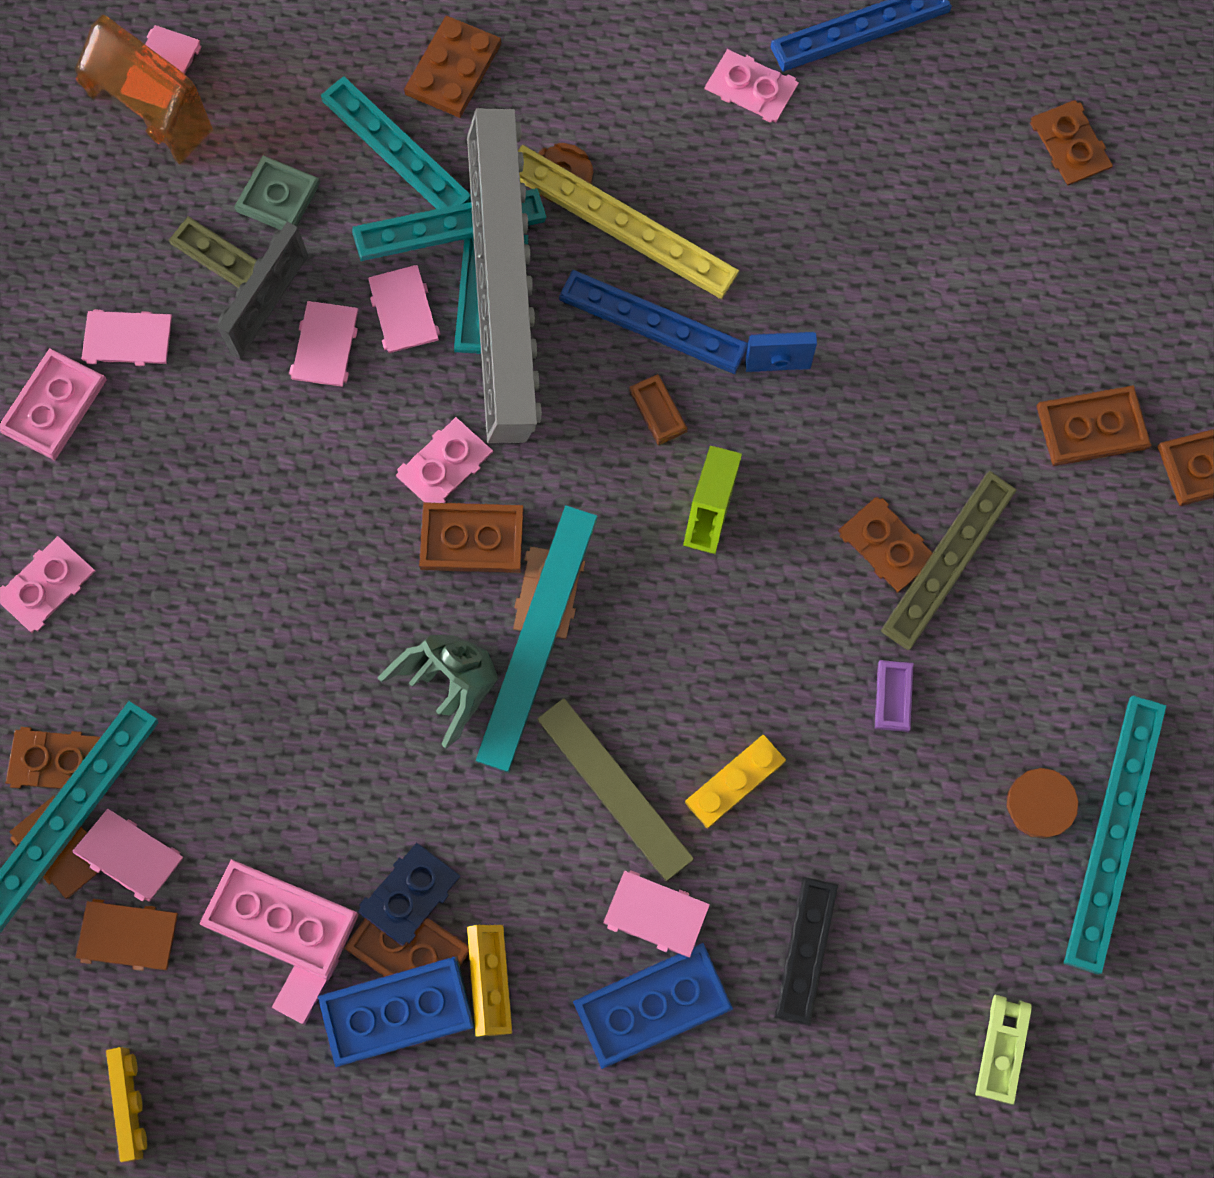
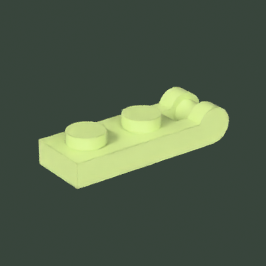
[975,994,1032,1104]

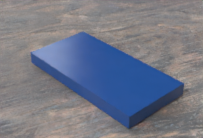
[573,943,733,1069]
[318,956,475,1067]

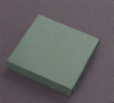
[234,155,320,230]

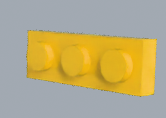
[685,734,786,829]
[467,925,512,1036]
[106,1047,147,1162]

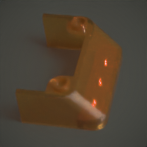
[75,15,213,164]

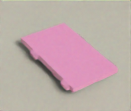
[121,25,202,109]
[705,49,799,123]
[368,265,441,353]
[289,301,358,387]
[81,309,172,366]
[396,417,493,503]
[0,536,95,633]
[73,809,183,902]
[603,870,710,958]

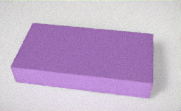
[875,660,914,732]

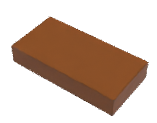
[629,374,688,445]

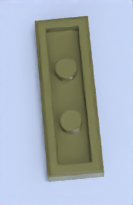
[169,216,257,288]

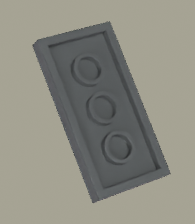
[217,222,308,359]

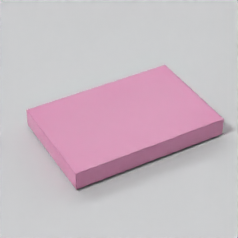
[0,348,107,461]

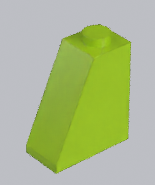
[683,445,742,554]

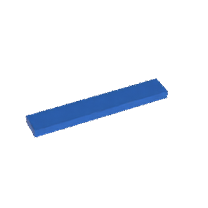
[770,0,952,72]
[559,270,748,374]

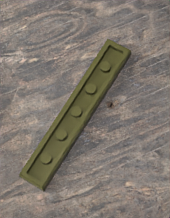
[880,471,1017,650]
[537,698,694,882]

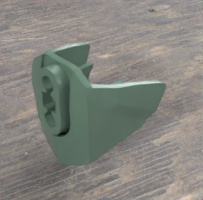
[378,634,498,749]

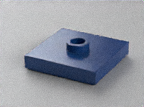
[745,332,817,372]

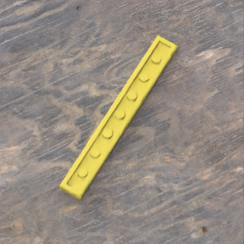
[518,145,739,299]

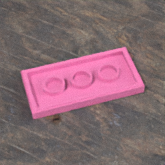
[200,859,359,980]

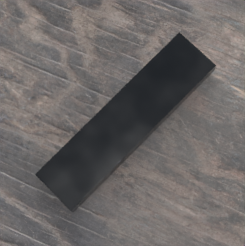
[774,877,838,1026]

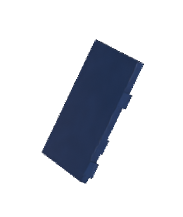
[358,842,460,947]

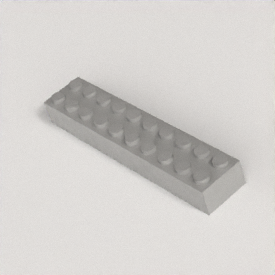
[467,108,542,443]

